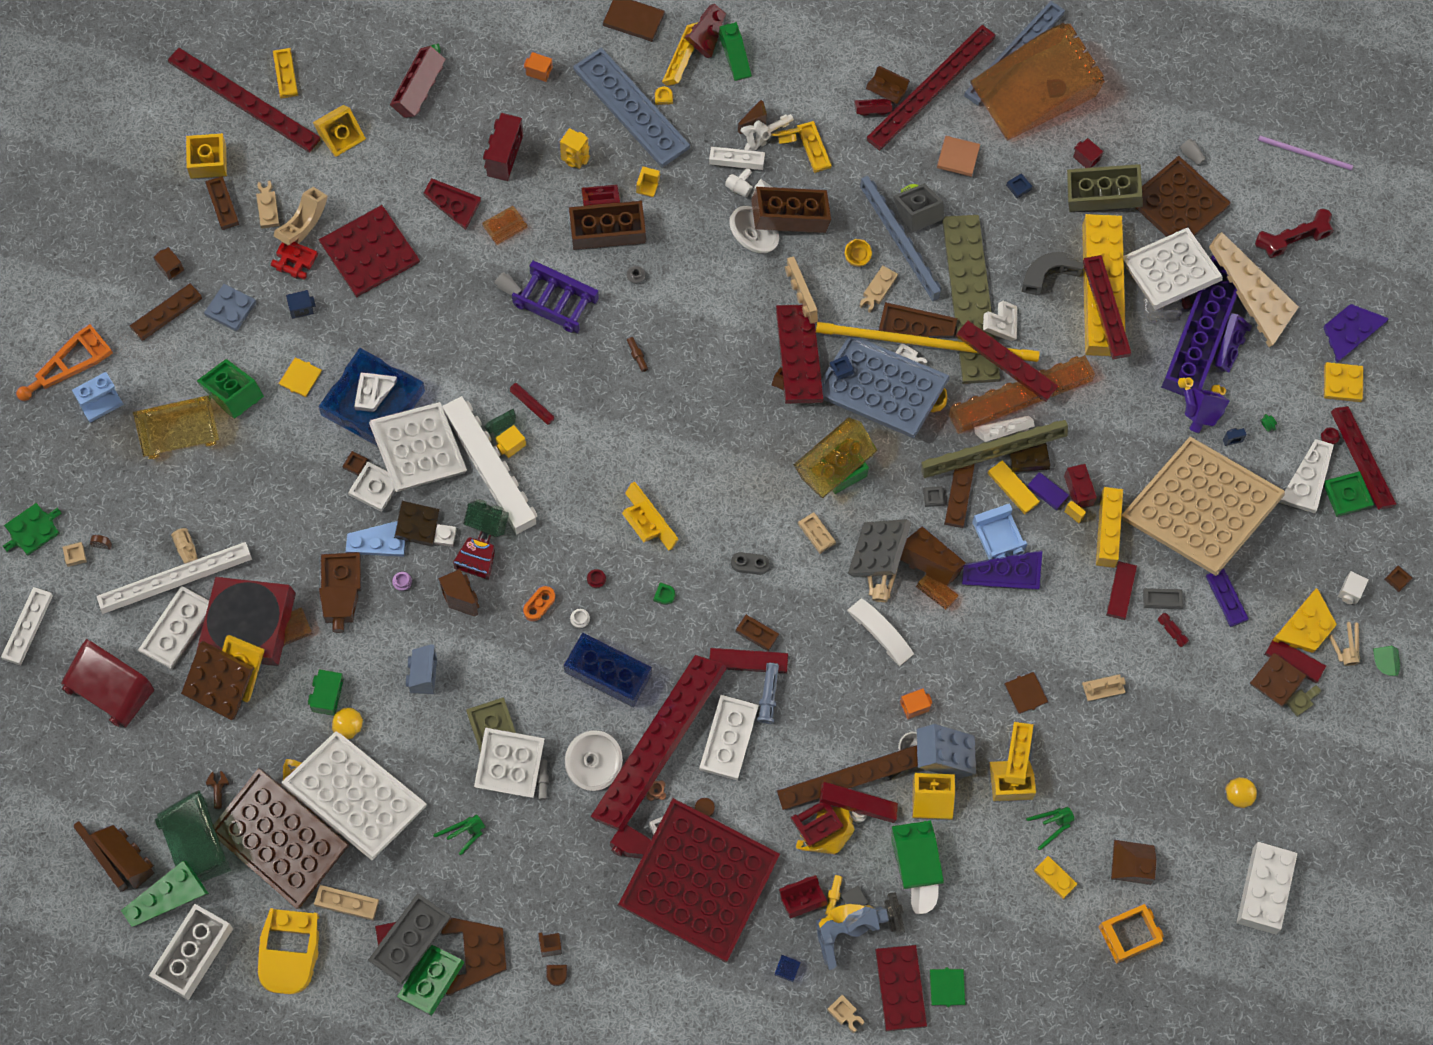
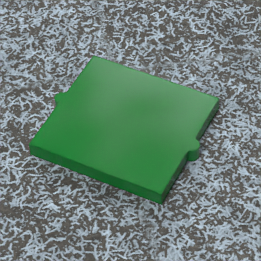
[930,967,965,1008]

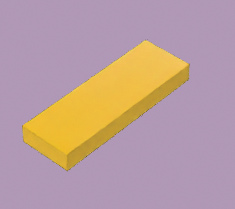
[273,48,298,99]
[797,121,832,173]
[988,460,1040,515]

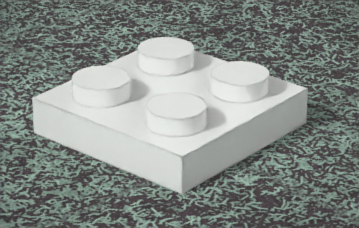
[348,462,395,512]

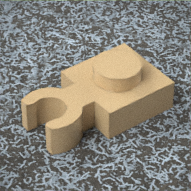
[827,995,864,1033]

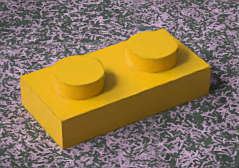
[1034,856,1077,899]

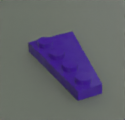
[962,550,1043,589]

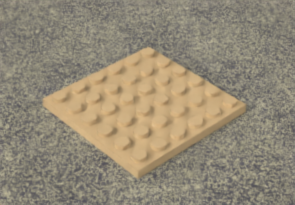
[1121,437,1285,576]

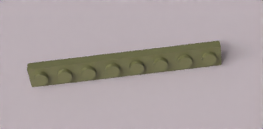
[921,420,1068,478]

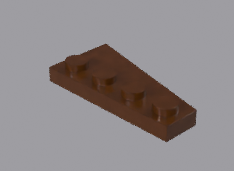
[878,302,958,338]

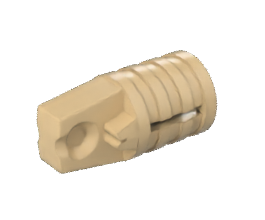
[171,528,198,564]

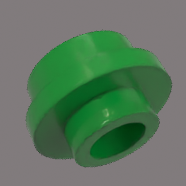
[1260,414,1277,432]

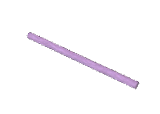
[1258,136,1353,170]

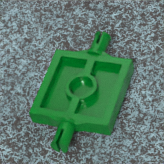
[2,503,62,556]

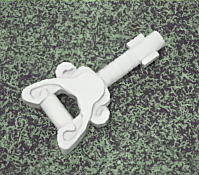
[741,114,794,151]

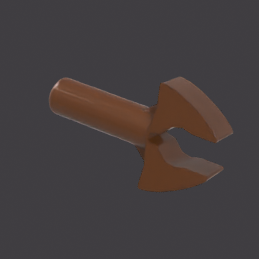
[206,771,229,809]

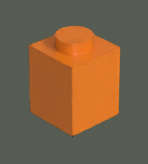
[524,52,553,82]
[900,688,932,719]

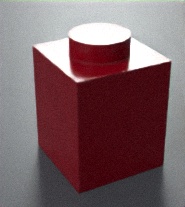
[1073,138,1104,168]

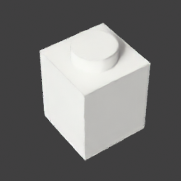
[1338,571,1369,605]

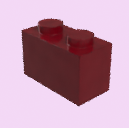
[1064,464,1097,508]

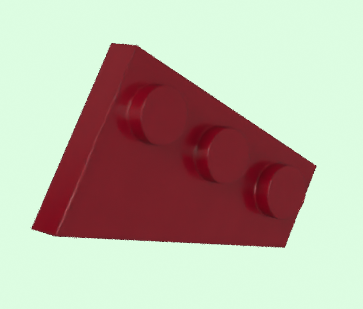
[423,178,481,230]

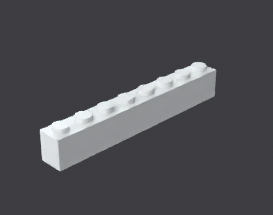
[442,396,538,535]

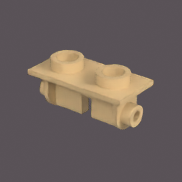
[1082,674,1125,701]

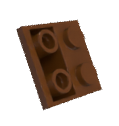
[438,569,480,617]

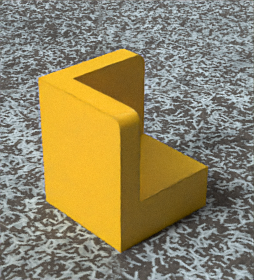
[636,166,660,197]

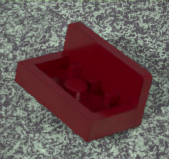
[779,875,828,919]

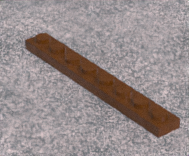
[777,745,918,810]

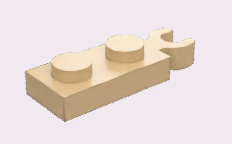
[256,181,280,229]
[860,265,898,313]

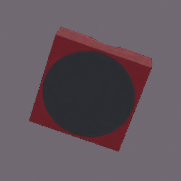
[197,577,296,666]

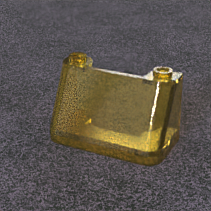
[133,395,220,459]

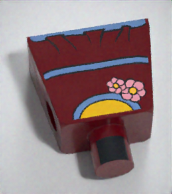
[453,531,495,580]

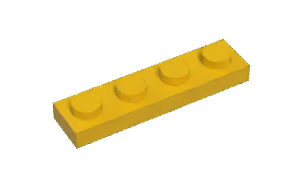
[662,22,698,86]
[1005,722,1034,785]

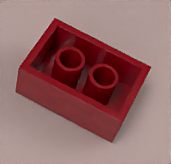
[483,113,524,181]

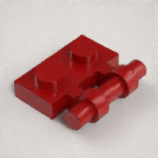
[271,242,318,280]

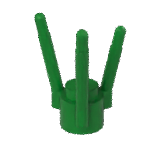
[1026,807,1075,850]
[433,815,485,855]

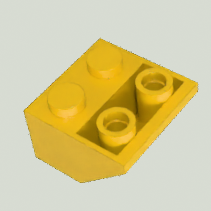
[990,760,1036,801]
[912,773,955,820]

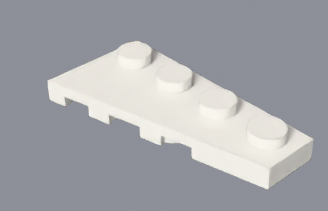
[1279,439,1334,513]

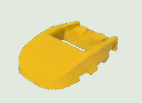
[258,908,319,995]

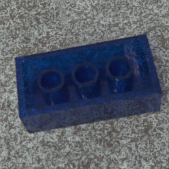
[564,632,652,708]

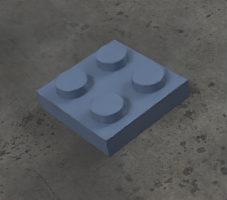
[204,284,256,332]

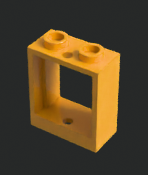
[1098,904,1164,964]

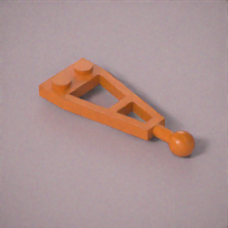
[16,324,113,401]

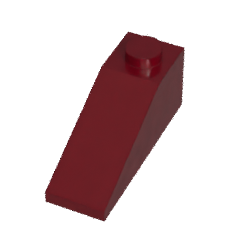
[610,825,651,859]

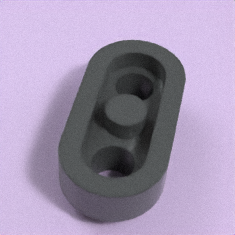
[731,552,770,575]

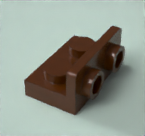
[866,66,910,104]

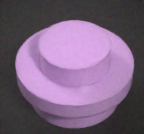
[392,572,412,591]

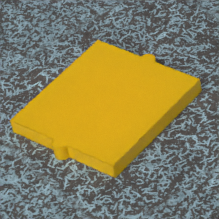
[279,357,322,397]

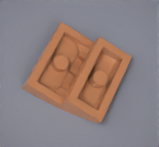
[937,136,980,177]

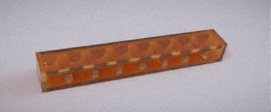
[949,355,1095,434]

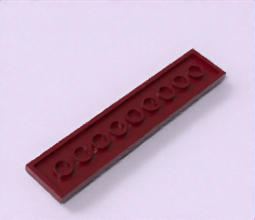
[590,655,727,832]

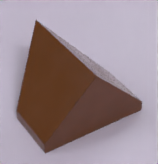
[738,100,767,134]

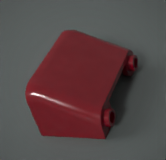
[61,639,155,728]

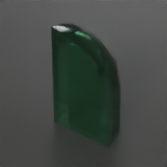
[484,408,516,439]

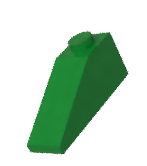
[719,22,752,81]

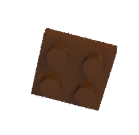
[321,552,361,591]
[1250,653,1306,707]

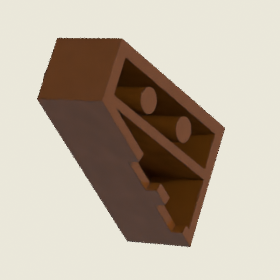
[900,526,966,586]

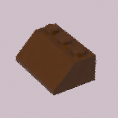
[90,825,155,889]

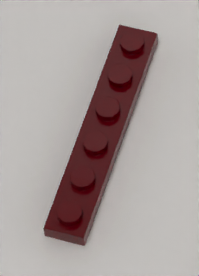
[1083,255,1132,360]
[956,320,1058,402]
[1331,406,1396,510]

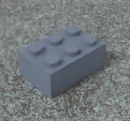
[917,724,976,779]

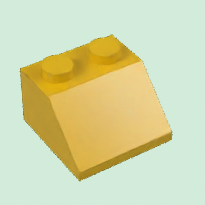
[313,105,366,157]

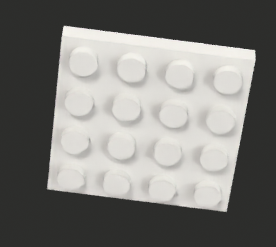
[1123,228,1222,310]
[369,402,467,492]

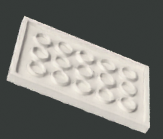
[281,731,427,860]

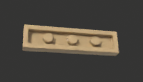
[785,256,818,323]

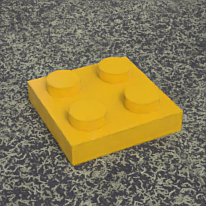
[1324,362,1363,402]

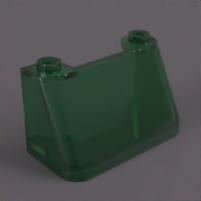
[155,790,232,883]

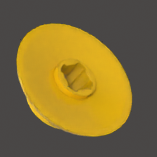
[771,128,802,144]

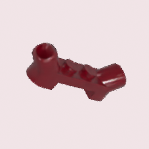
[1255,209,1334,258]

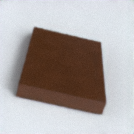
[603,0,665,42]

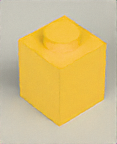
[496,425,526,458]

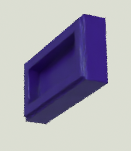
[1027,472,1069,511]

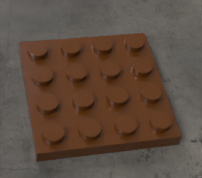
[1134,156,1231,237]

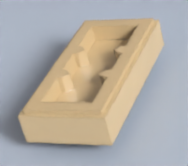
[798,512,836,554]

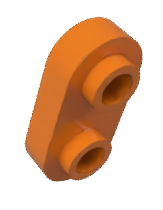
[523,586,555,621]

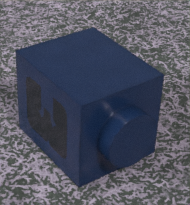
[286,290,316,319]

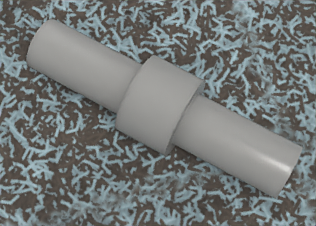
[537,760,549,800]

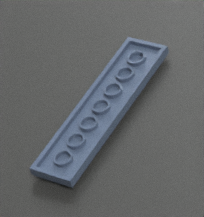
[573,47,690,168]

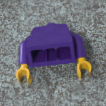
[1178,378,1230,433]

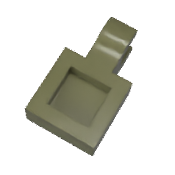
[1286,685,1321,717]

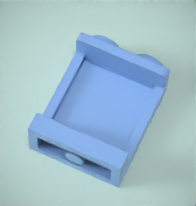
[72,372,124,423]
[972,503,1027,559]

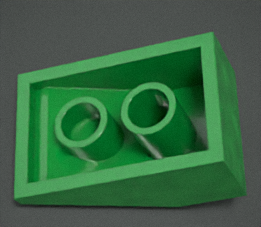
[197,359,264,419]
[891,820,944,889]

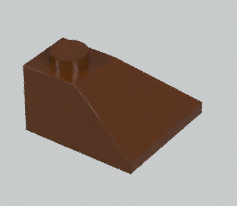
[1111,840,1157,885]

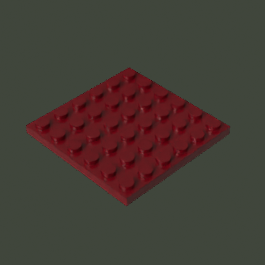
[617,798,780,963]

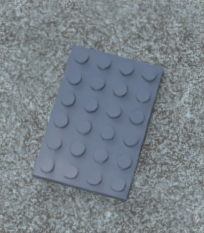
[821,336,949,438]

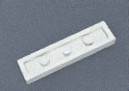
[1,587,53,666]

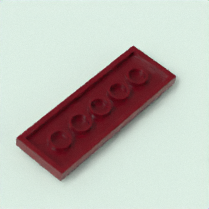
[775,305,823,404]

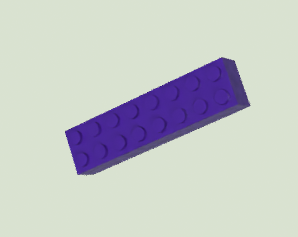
[1161,255,1237,396]

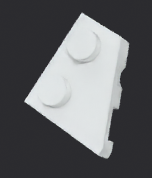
[354,373,397,412]

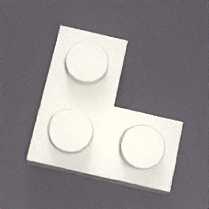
[983,301,1017,342]

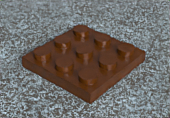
[181,641,254,720]

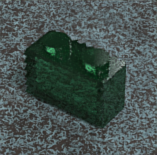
[463,499,509,537]

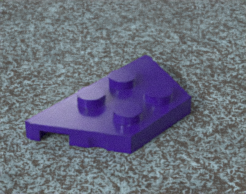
[1323,304,1389,363]

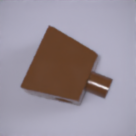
[319,587,359,633]

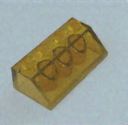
[793,417,878,498]

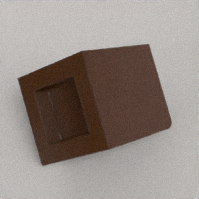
[538,932,562,958]

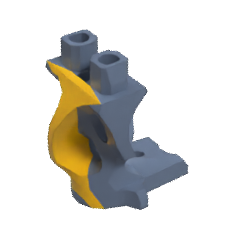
[816,904,889,970]

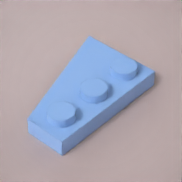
[345,521,405,557]

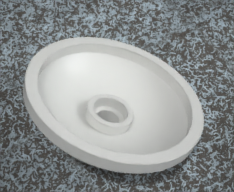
[730,206,779,253]
[565,730,623,791]

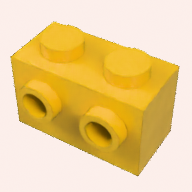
[560,128,590,169]

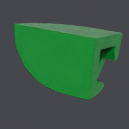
[1373,645,1400,676]

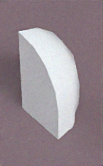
[911,884,939,914]

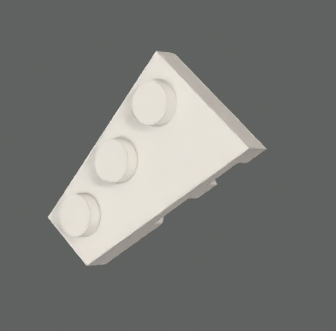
[974,416,1034,442]

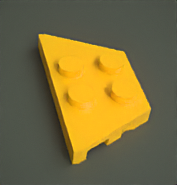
[1273,588,1337,653]

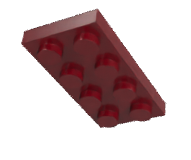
[875,945,927,1032]

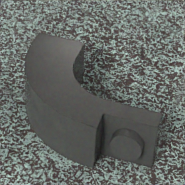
[1021,252,1083,295]

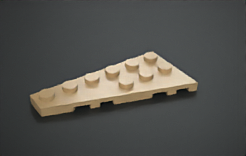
[1209,232,1299,347]

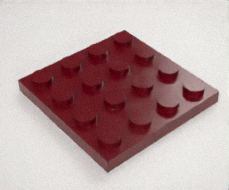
[318,205,420,298]

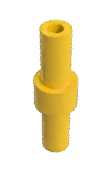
[825,875,843,915]

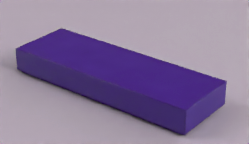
[1206,568,1249,627]

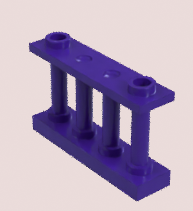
[512,260,599,333]

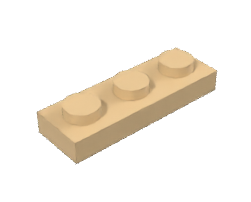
[314,885,379,921]

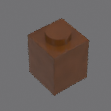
[153,247,184,280]

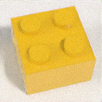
[186,133,227,179]

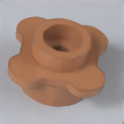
[646,780,666,801]

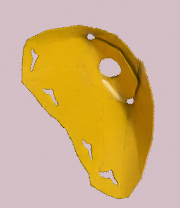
[796,805,855,855]

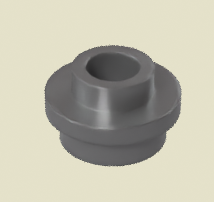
[627,266,645,284]

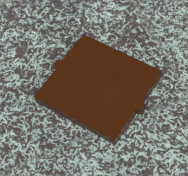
[1004,672,1048,714]

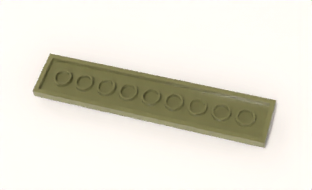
[942,215,1000,384]

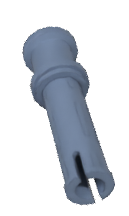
[757,663,779,724]

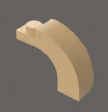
[274,187,328,245]

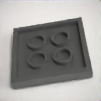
[848,519,911,577]

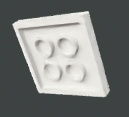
[474,728,545,798]

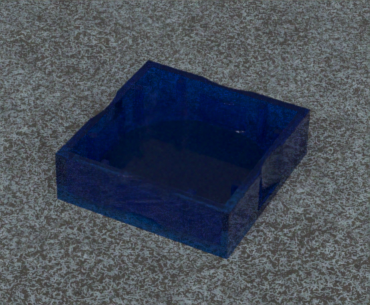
[318,348,425,446]

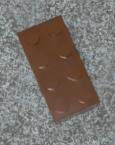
[751,187,831,233]
[569,201,646,250]

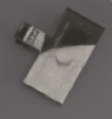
[884,892,905,937]

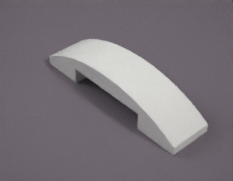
[847,598,914,666]

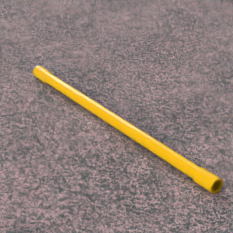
[816,322,1040,362]

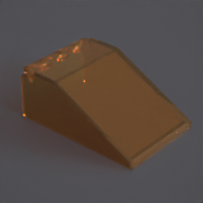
[970,23,1105,141]

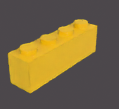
[1096,487,1123,568]

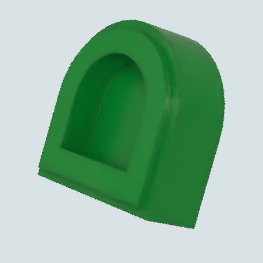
[653,582,675,605]

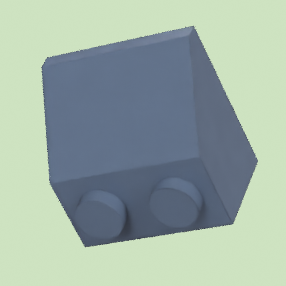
[406,644,437,694]

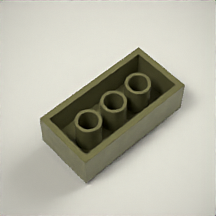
[1067,164,1143,212]

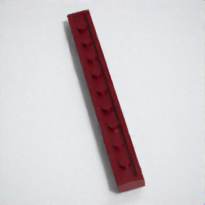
[866,25,995,151]
[168,47,321,153]

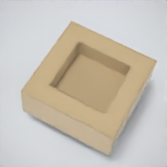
[62,542,87,567]

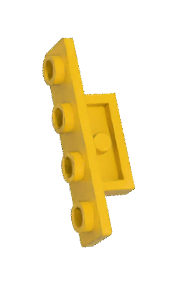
[622,482,678,550]

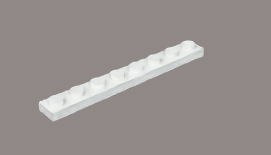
[97,542,252,614]

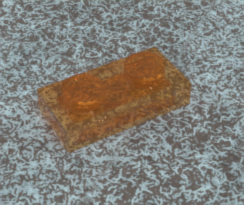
[916,575,959,610]

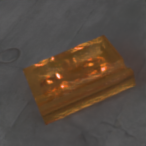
[482,206,527,245]
[283,607,313,646]

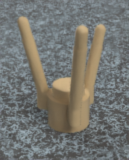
[868,568,898,602]
[1329,622,1360,666]

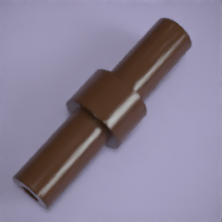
[627,337,648,372]

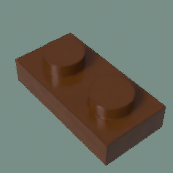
[735,614,779,652]

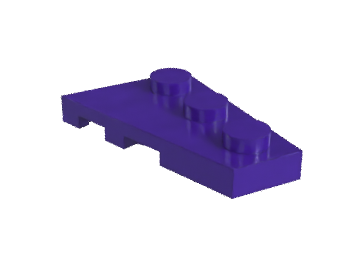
[1215,313,1252,373]

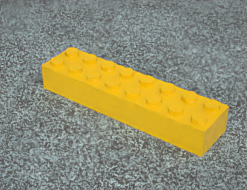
[1082,214,1125,356]

